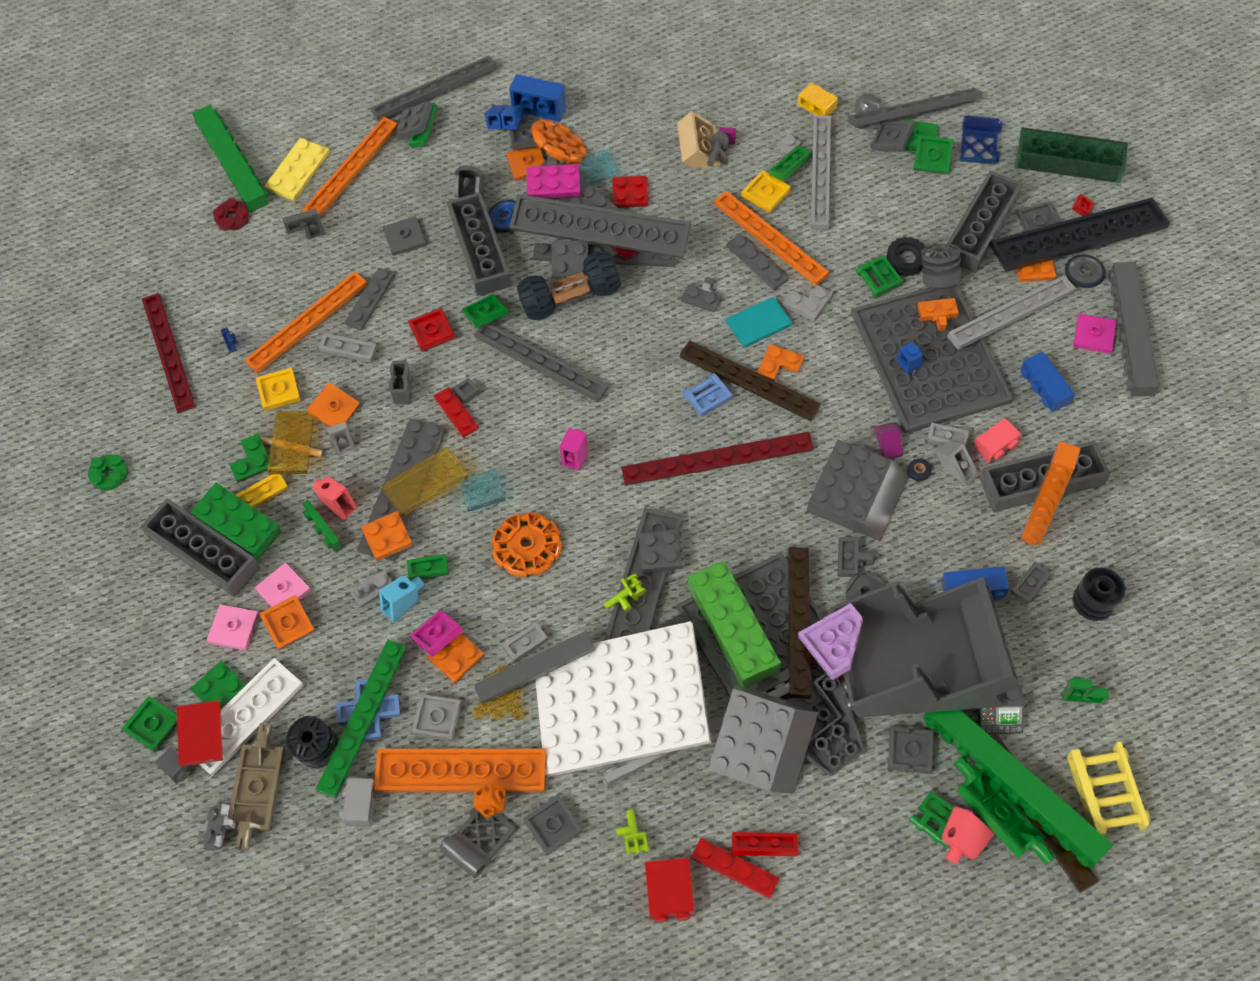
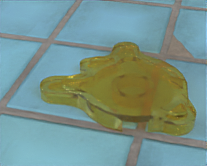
[472,666,525,721]

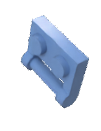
[682,373,732,417]

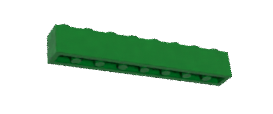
[191,104,269,213]

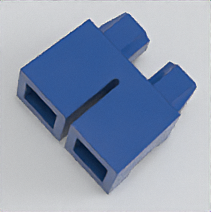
[485,105,524,129]

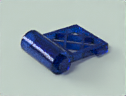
[960,115,1002,165]

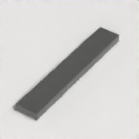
[474,631,595,705]

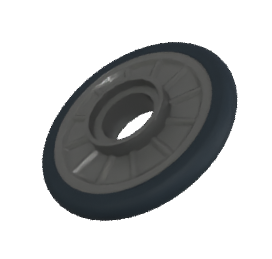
[1065,254,1105,288]

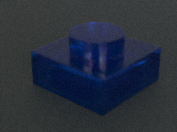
[221,327,238,353]

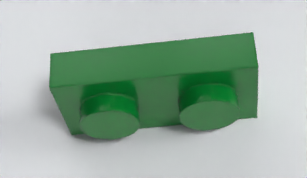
[407,554,449,581]

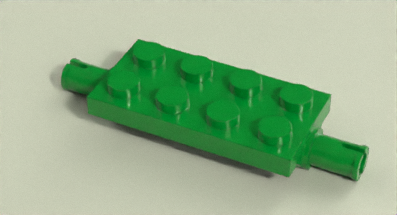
[953,756,1057,866]

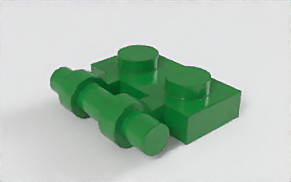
[909,791,954,847]

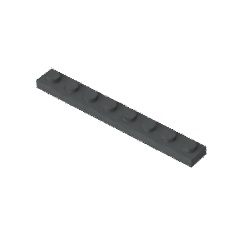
[370,55,497,121]
[848,88,982,128]
[533,243,676,267]
[475,323,608,403]

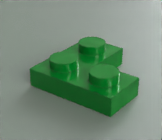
[229,433,273,483]
[1062,677,1109,704]

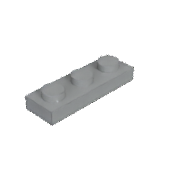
[318,333,377,363]

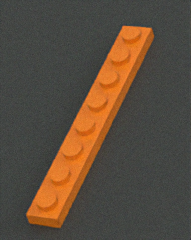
[302,117,398,217]
[714,191,829,286]
[244,271,368,374]

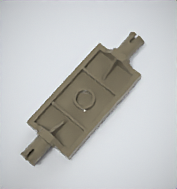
[228,723,285,851]

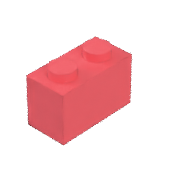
[973,418,1021,463]

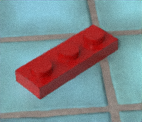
[434,387,479,438]
[732,832,798,857]

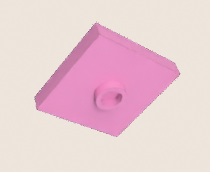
[254,563,311,607]
[207,605,259,650]

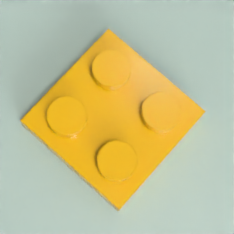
[741,170,791,213]
[256,367,301,411]

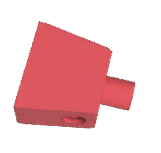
[313,476,357,521]
[942,806,995,865]

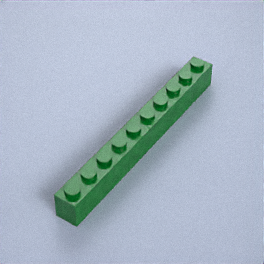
[923,710,1113,869]

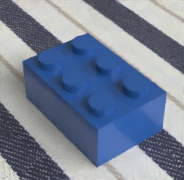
[509,74,566,122]

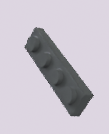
[727,234,788,291]
[345,267,395,331]

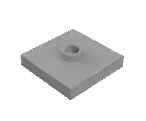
[411,694,462,742]

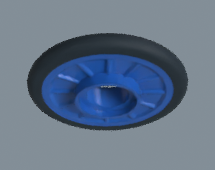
[488,200,516,233]

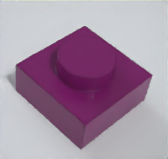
[718,127,736,145]

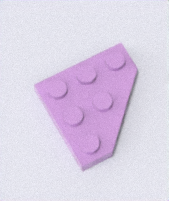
[798,603,863,680]

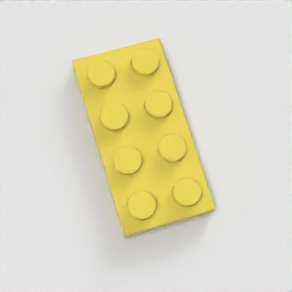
[264,138,330,201]

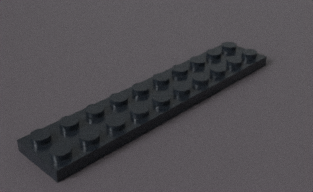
[990,197,1170,272]

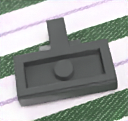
[681,277,722,313]
[837,537,874,577]
[203,803,235,851]

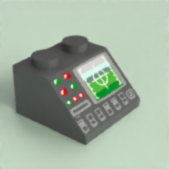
[977,685,1024,734]

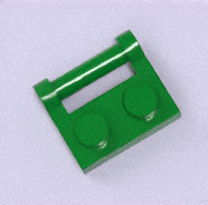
[856,255,903,299]

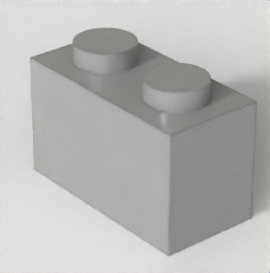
[340,778,375,826]

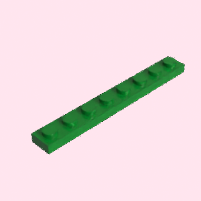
[316,639,407,799]

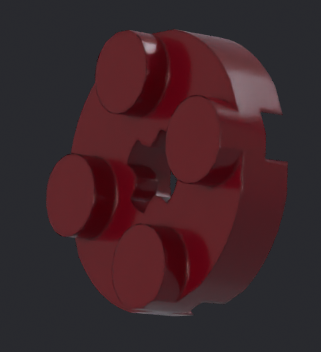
[213,198,249,231]

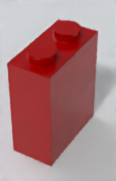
[645,858,694,923]

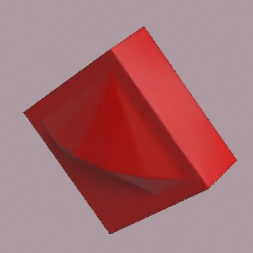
[1072,193,1094,216]

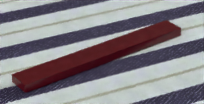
[141,293,196,414]

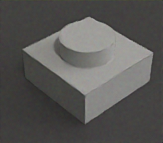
[777,133,801,154]

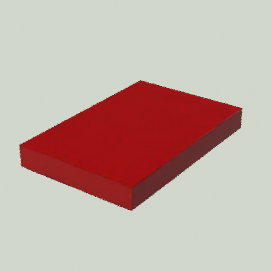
[177,701,223,767]

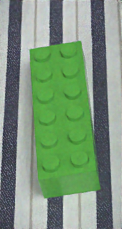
[688,561,781,687]

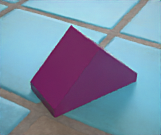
[873,423,903,459]

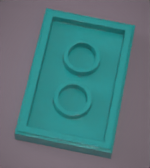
[726,296,792,348]

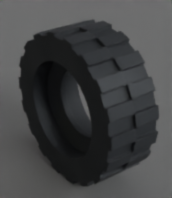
[886,237,926,277]

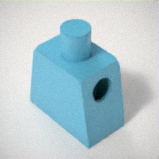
[379,576,424,622]

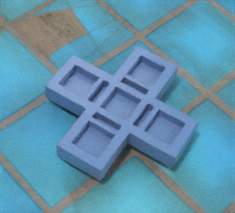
[336,679,401,742]

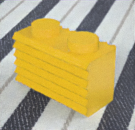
[797,82,838,116]

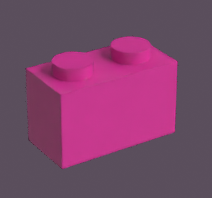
[559,428,589,471]

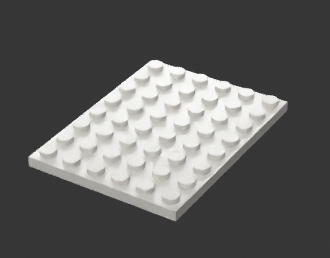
[535,621,711,777]

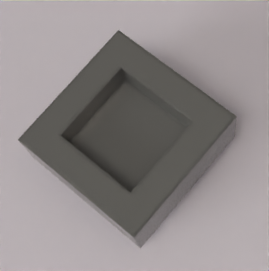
[454,377,480,403]

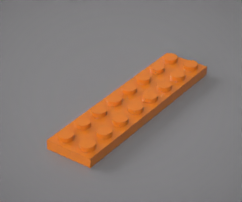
[374,749,546,792]

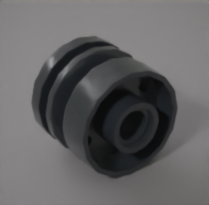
[1072,567,1126,621]
[286,716,339,769]

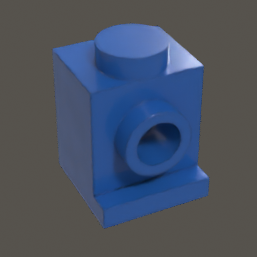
[897,342,924,374]

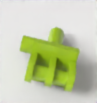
[603,574,646,612]
[616,810,649,856]

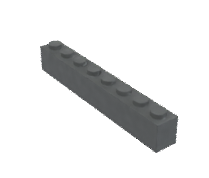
[1108,262,1159,397]

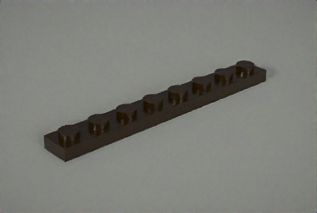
[680,340,821,422]
[787,547,812,699]
[991,732,1099,894]

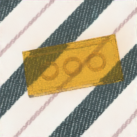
[268,411,314,475]
[381,447,468,517]

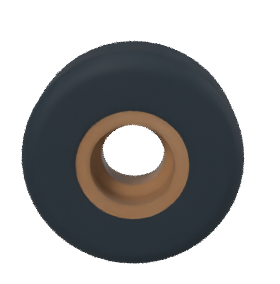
[907,459,931,481]

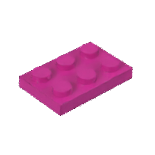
[526,164,580,198]

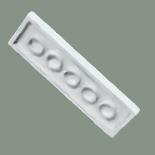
[199,658,304,776]

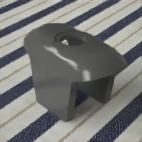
[455,165,485,199]

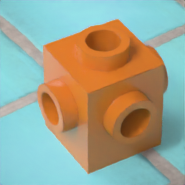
[473,778,506,818]

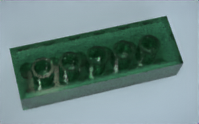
[1014,127,1128,183]

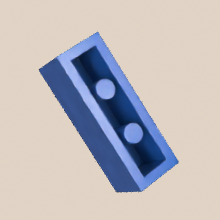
[1021,352,1075,412]
[941,567,1009,600]

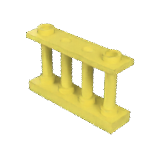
[1067,742,1150,836]

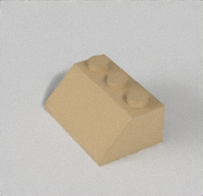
[677,111,721,169]

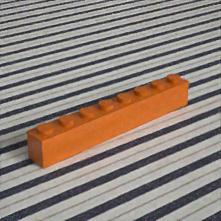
[1021,441,1080,545]

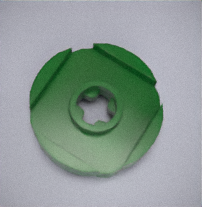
[88,454,128,491]

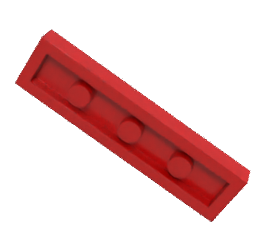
[691,838,780,899]

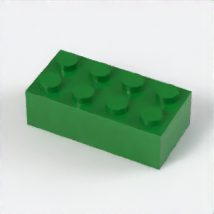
[191,482,281,561]

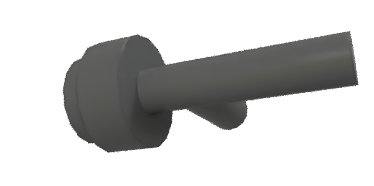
[707,132,729,167]

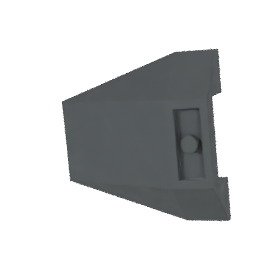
[786,672,865,777]

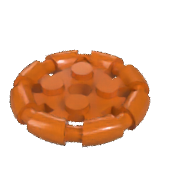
[531,119,587,164]
[491,512,562,577]

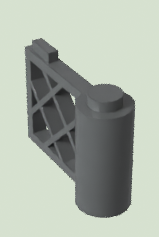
[440,808,516,879]

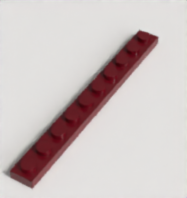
[621,431,814,486]

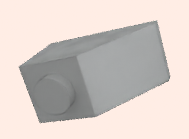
[935,441,979,486]

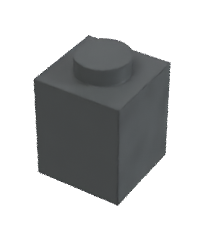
[155,747,192,784]

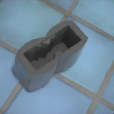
[389,360,412,404]

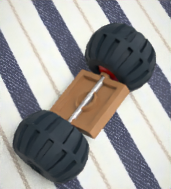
[517,251,621,320]

